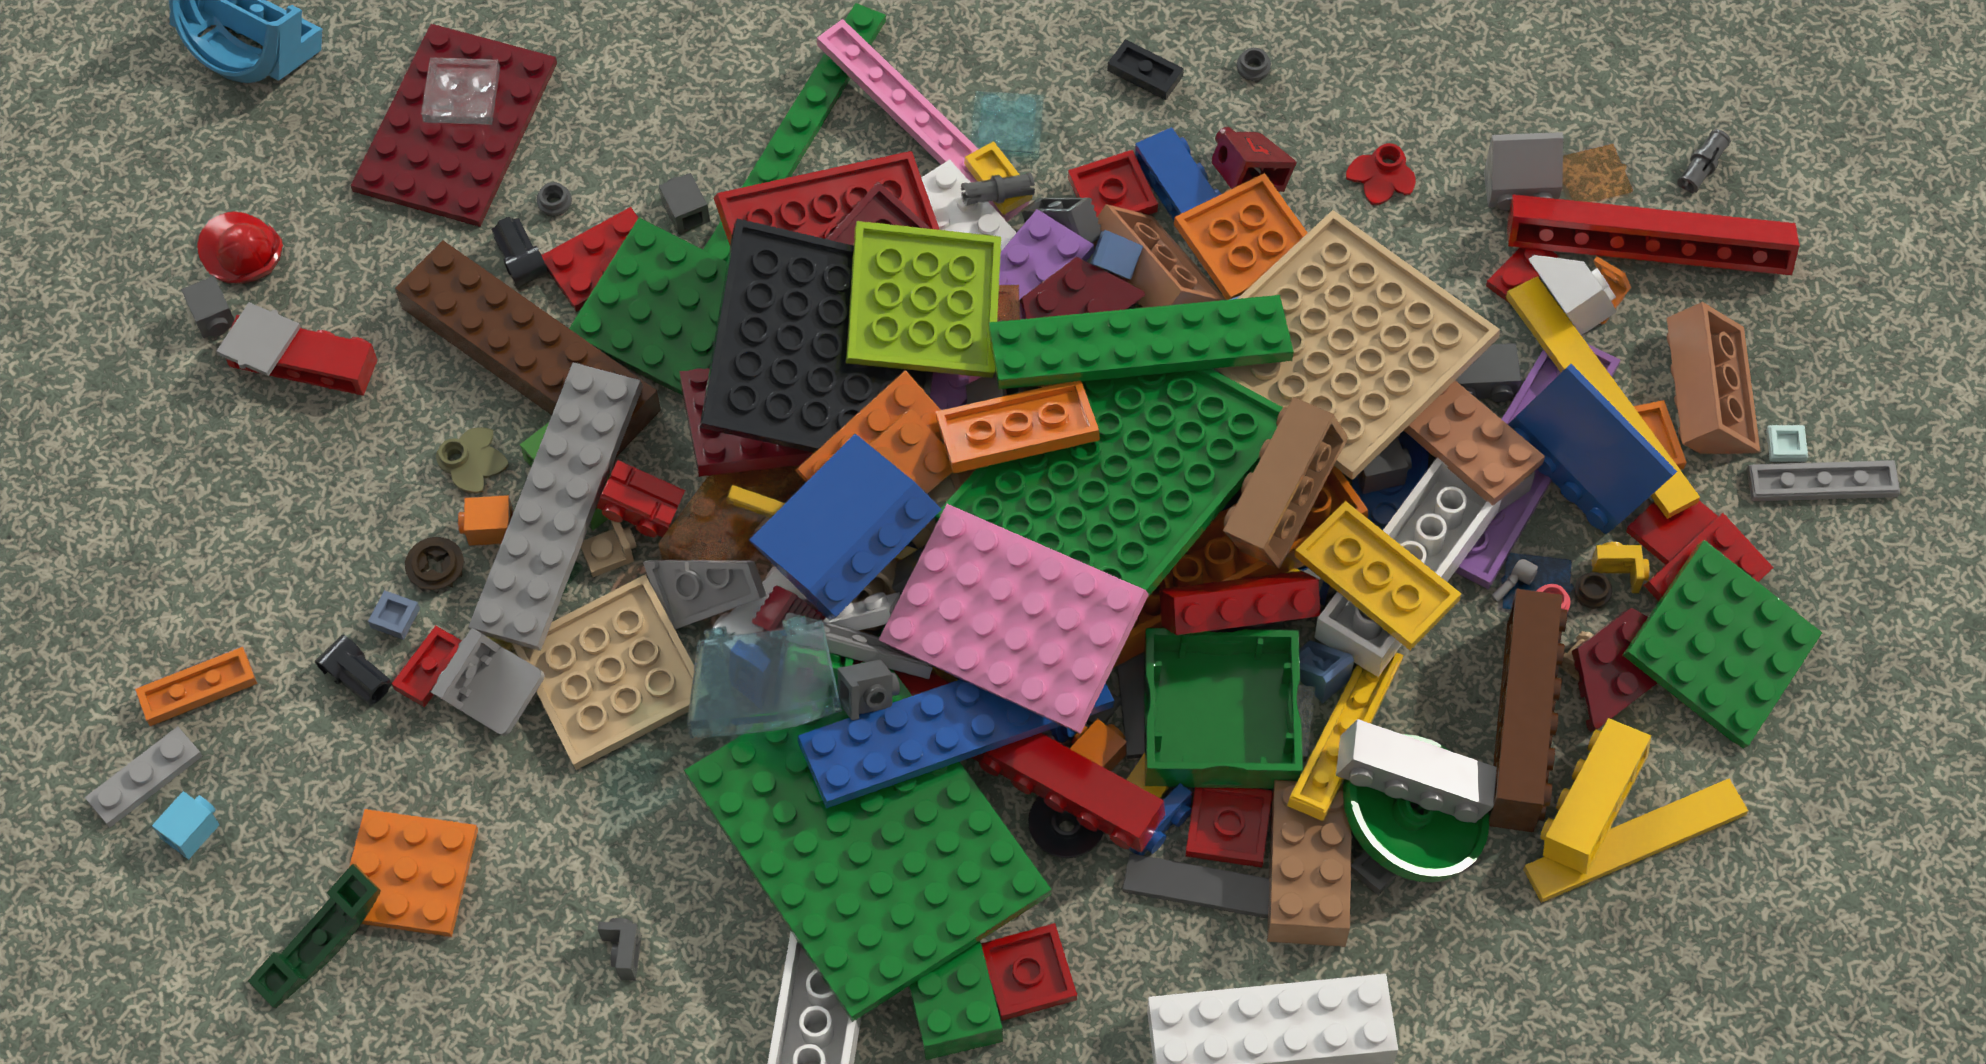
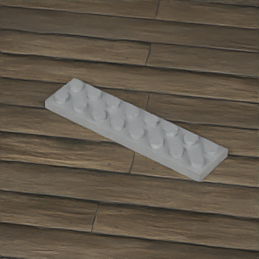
[468,362,643,651]

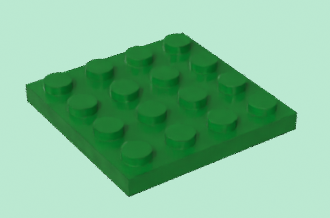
[569,218,727,395]
[1622,540,1822,749]

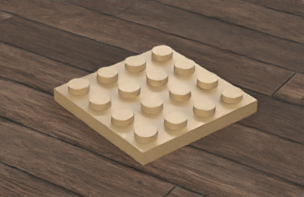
[512,574,712,770]

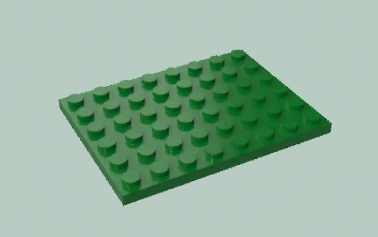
[935,369,1283,598]
[684,662,1052,1022]

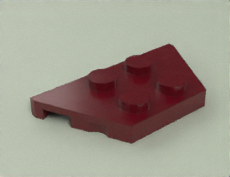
[1019,256,1146,319]
[1572,608,1657,732]

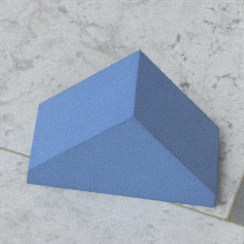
[1090,230,1143,280]
[1299,640,1354,703]

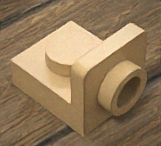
[581,520,637,577]

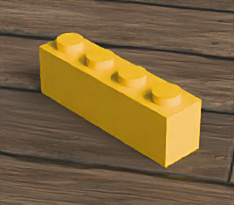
[1540,718,1651,874]

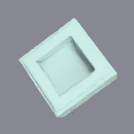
[1766,425,1808,462]

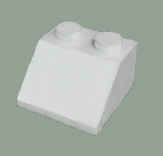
[1529,255,1617,335]

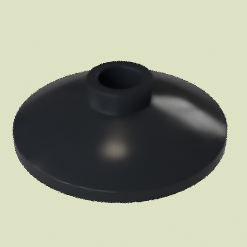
[1028,796,1104,858]

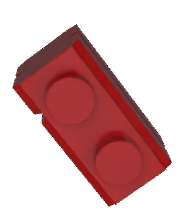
[596,460,686,538]

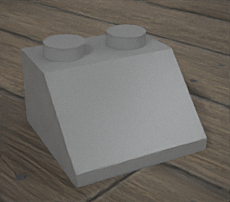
[1484,132,1563,211]

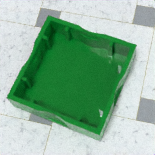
[1144,628,1303,789]

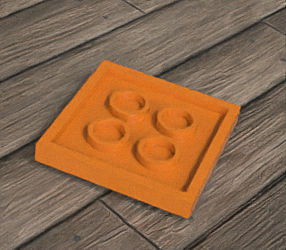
[1174,173,1308,300]
[349,809,478,937]

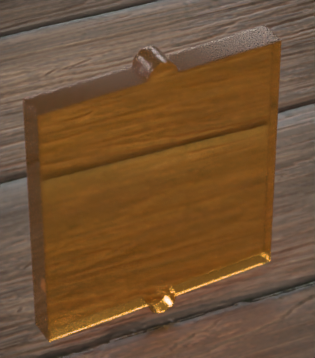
[1563,144,1633,202]

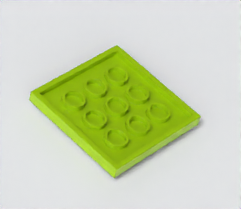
[846,221,1001,378]

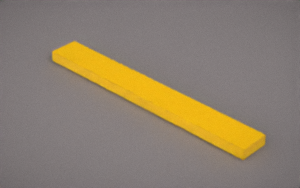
[1506,276,1700,519]

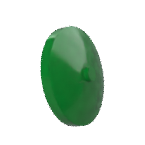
[1343,734,1489,882]

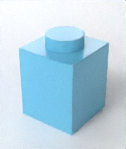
[152,791,219,860]

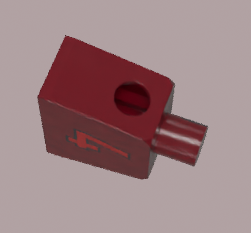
[1212,127,1297,192]

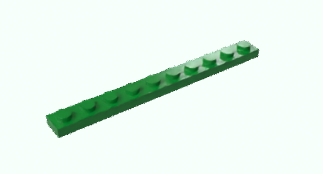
[703,3,886,262]

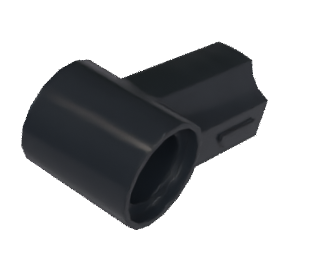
[491,217,548,288]
[315,635,392,707]

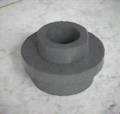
[1237,48,1271,81]
[537,182,572,216]

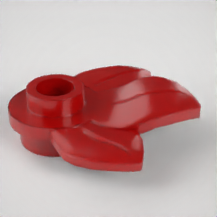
[1346,143,1416,205]

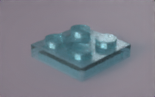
[971,91,1044,158]

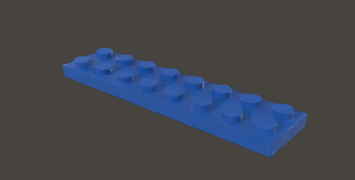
[798,679,1114,808]

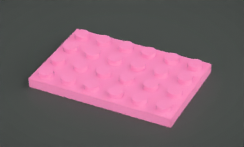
[879,504,1149,734]

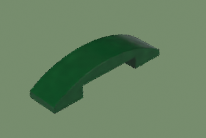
[248,864,381,1008]

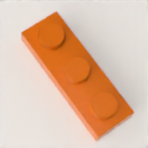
[135,647,258,726]

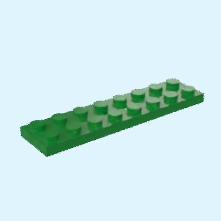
[989,295,1294,389]

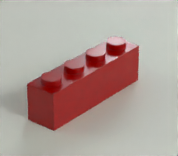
[225,315,378,396]
[1160,571,1320,635]

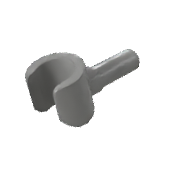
[1491,559,1538,602]

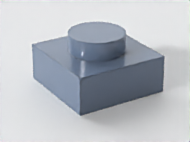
[368,590,420,640]

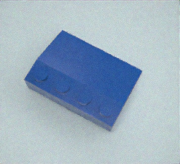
[1508,364,1677,535]
[749,434,942,621]

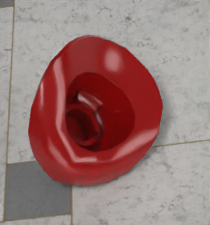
[197,211,283,283]

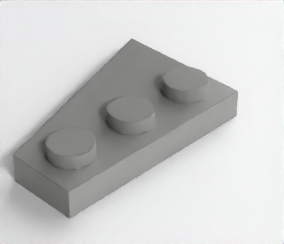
[643,560,767,630]

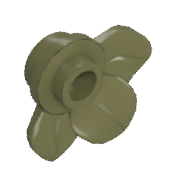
[436,427,509,494]

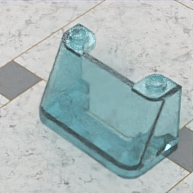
[687,616,842,738]

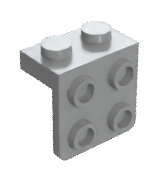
[431,628,545,736]

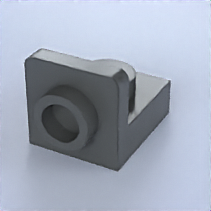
[598,918,642,981]

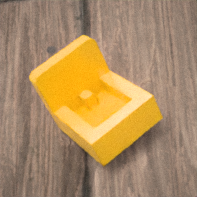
[1591,542,1650,593]

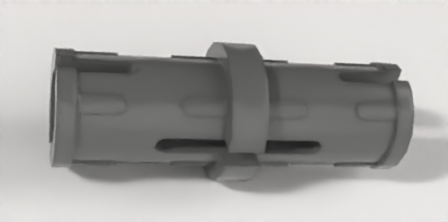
[1677,129,1731,194]
[961,172,1035,206]

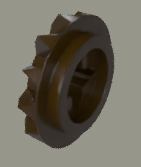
[405,537,465,593]

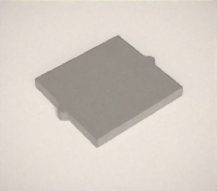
[216,302,301,376]

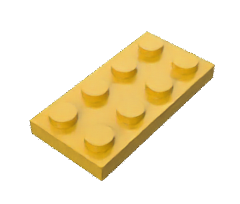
[1294,501,1461,650]

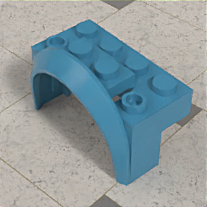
[169,0,322,83]

